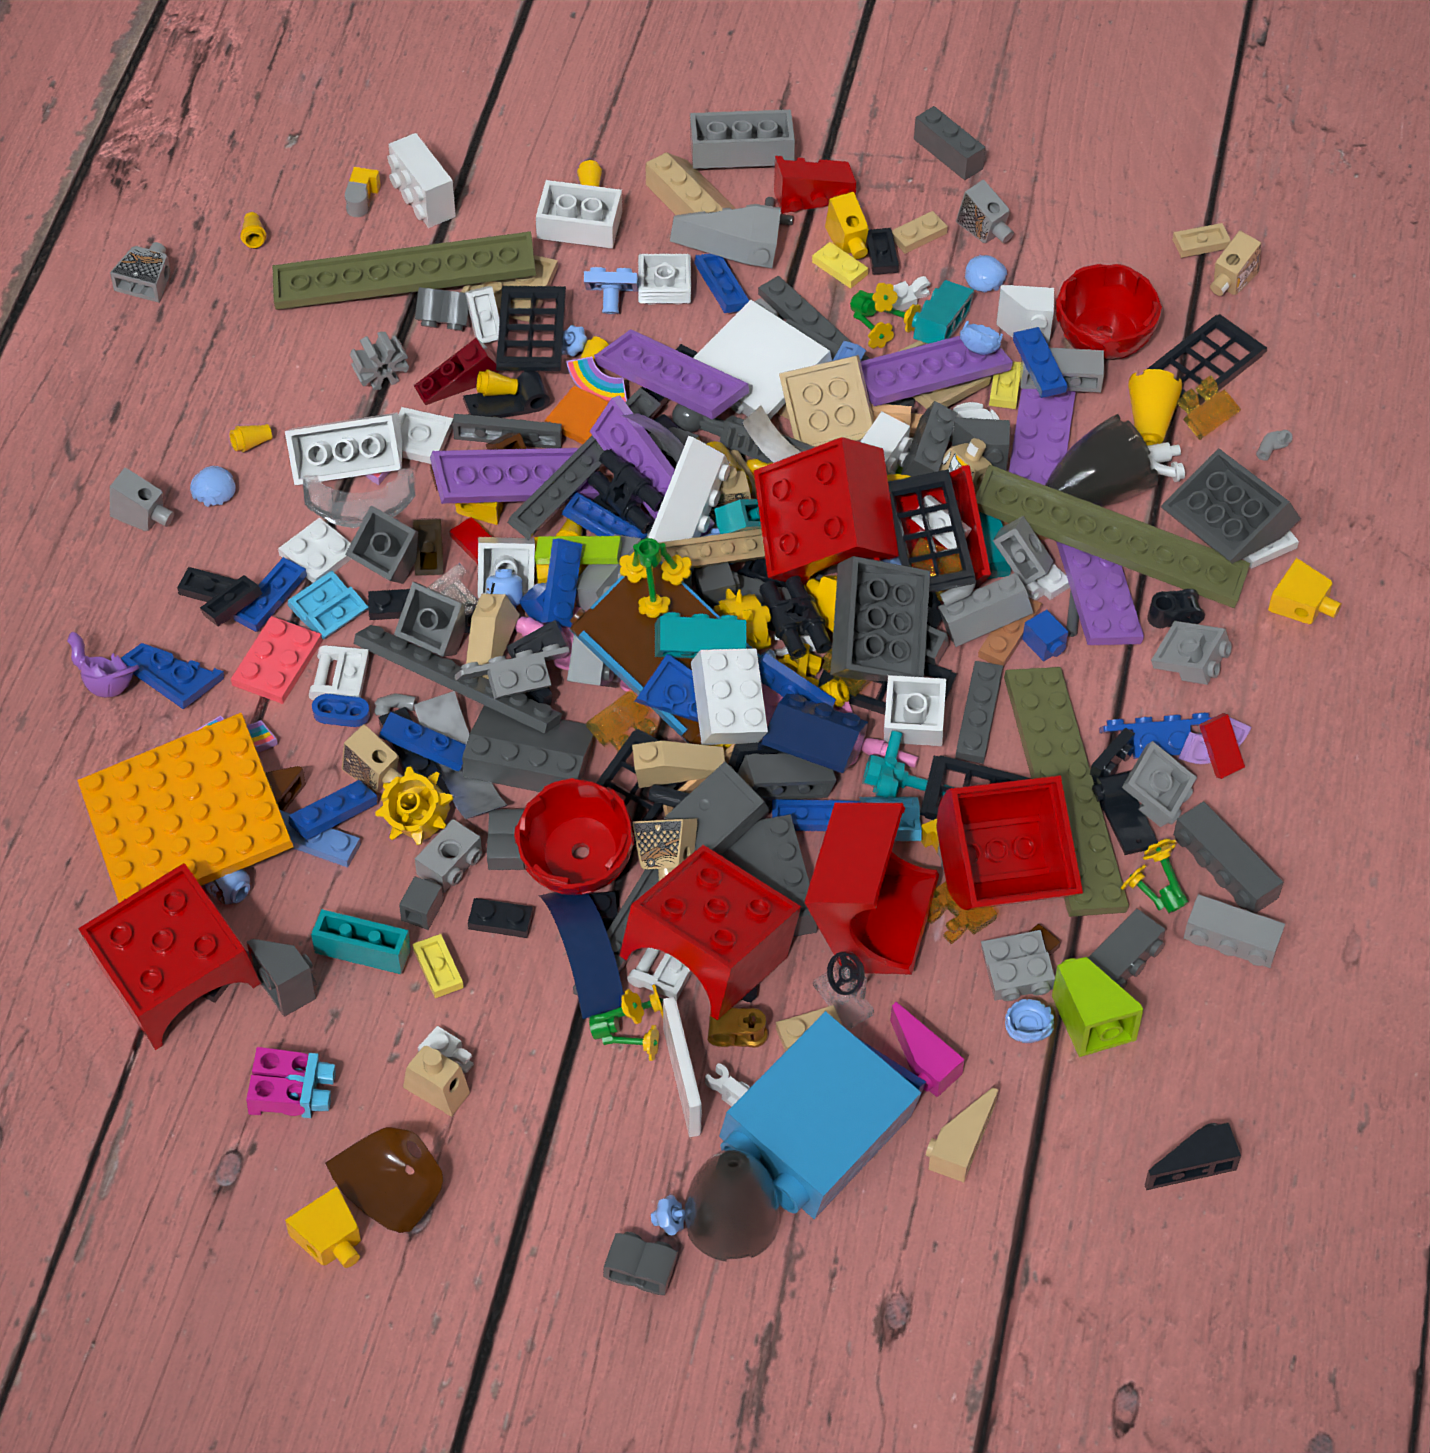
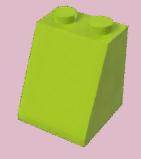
[1052,957,1143,1057]

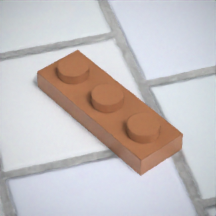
[978,598,1042,668]

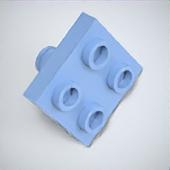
[584,267,638,314]

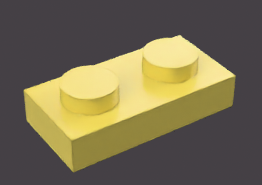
[812,242,868,289]
[989,361,1021,409]
[413,934,464,998]

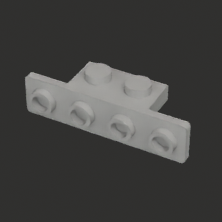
[454,644,570,699]

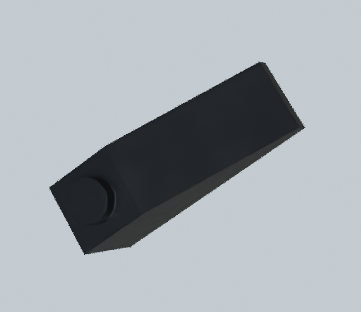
[1145,1123,1241,1191]

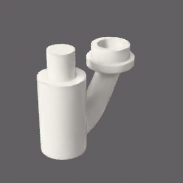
[1135,442,1185,482]

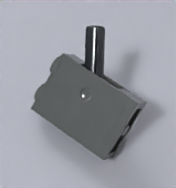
[648,762,769,855]

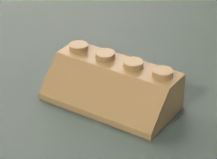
[646,152,736,215]

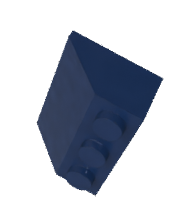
[761,693,868,773]

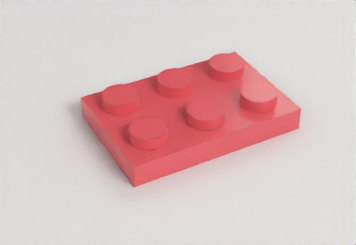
[231,616,322,704]

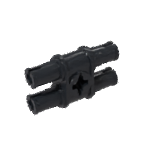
[588,449,664,534]
[759,575,832,660]

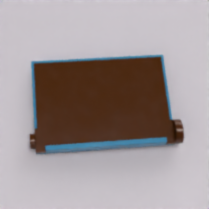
[569,561,761,745]

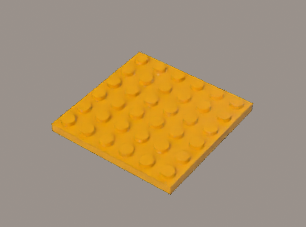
[77,713,294,903]

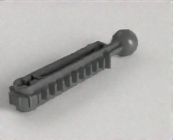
[672,404,815,463]

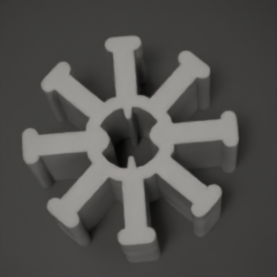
[350,332,409,390]

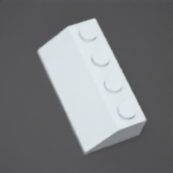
[285,412,402,485]
[648,436,730,543]

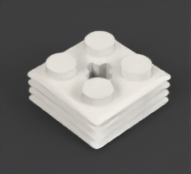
[638,254,691,305]

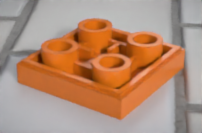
[545,385,609,444]

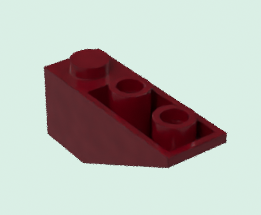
[414,337,500,405]

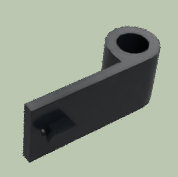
[463,371,550,418]
[1092,771,1158,855]

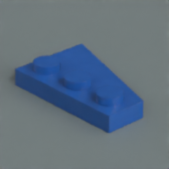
[121,643,224,709]
[634,654,699,722]

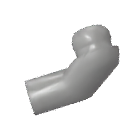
[1256,430,1293,461]
[940,584,975,607]
[374,693,417,716]

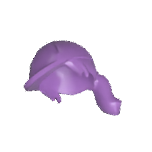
[67,632,139,698]

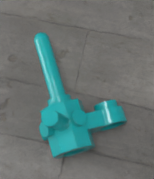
[862,731,954,798]

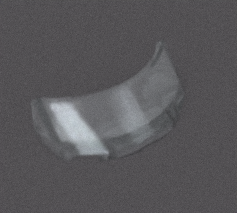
[302,466,416,528]

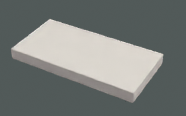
[663,997,702,1137]

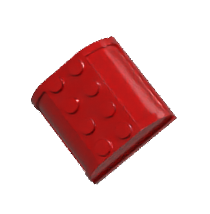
[936,775,1083,910]

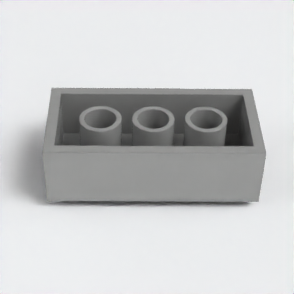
[690,110,795,169]

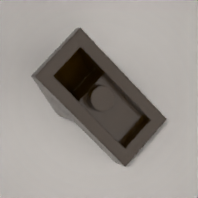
[413,518,443,576]

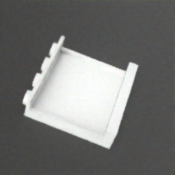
[693,300,832,419]

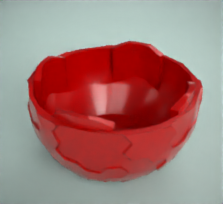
[1055,264,1162,359]
[514,778,634,895]

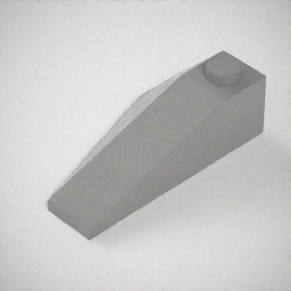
[670,204,781,268]

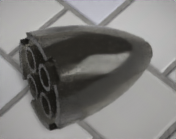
[1045,414,1158,507]
[684,1149,780,1262]

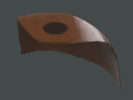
[325,1127,443,1233]

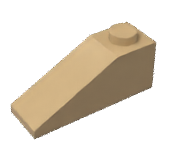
[466,594,520,679]
[632,741,725,788]
[926,1088,998,1182]

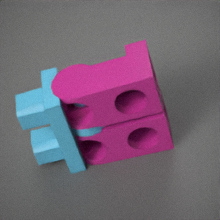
[246,1047,336,1118]

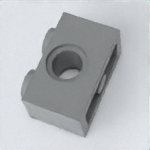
[993,516,1054,586]
[415,819,482,893]

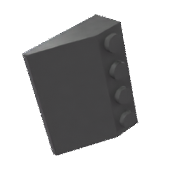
[1161,448,1301,564]
[830,556,930,681]
[462,705,597,792]
[721,814,817,937]

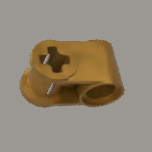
[707,1008,768,1048]

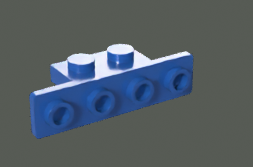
[1099,713,1214,759]

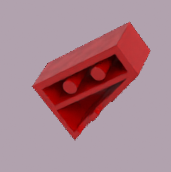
[774,156,856,214]

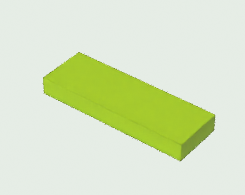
[534,536,622,565]

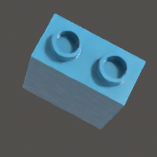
[719,1011,922,1219]

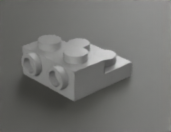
[1151,621,1232,685]
[1122,741,1197,827]
[981,930,1055,1001]

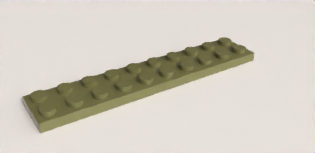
[272,231,536,310]
[976,465,1250,608]
[1004,667,1129,917]

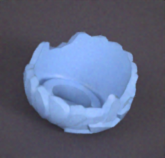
[965,255,1007,292]
[960,321,1003,355]
[190,466,236,507]
[1005,999,1054,1043]

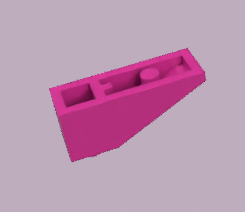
[890,1002,965,1097]

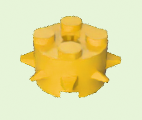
[713,589,771,650]
[375,766,454,845]

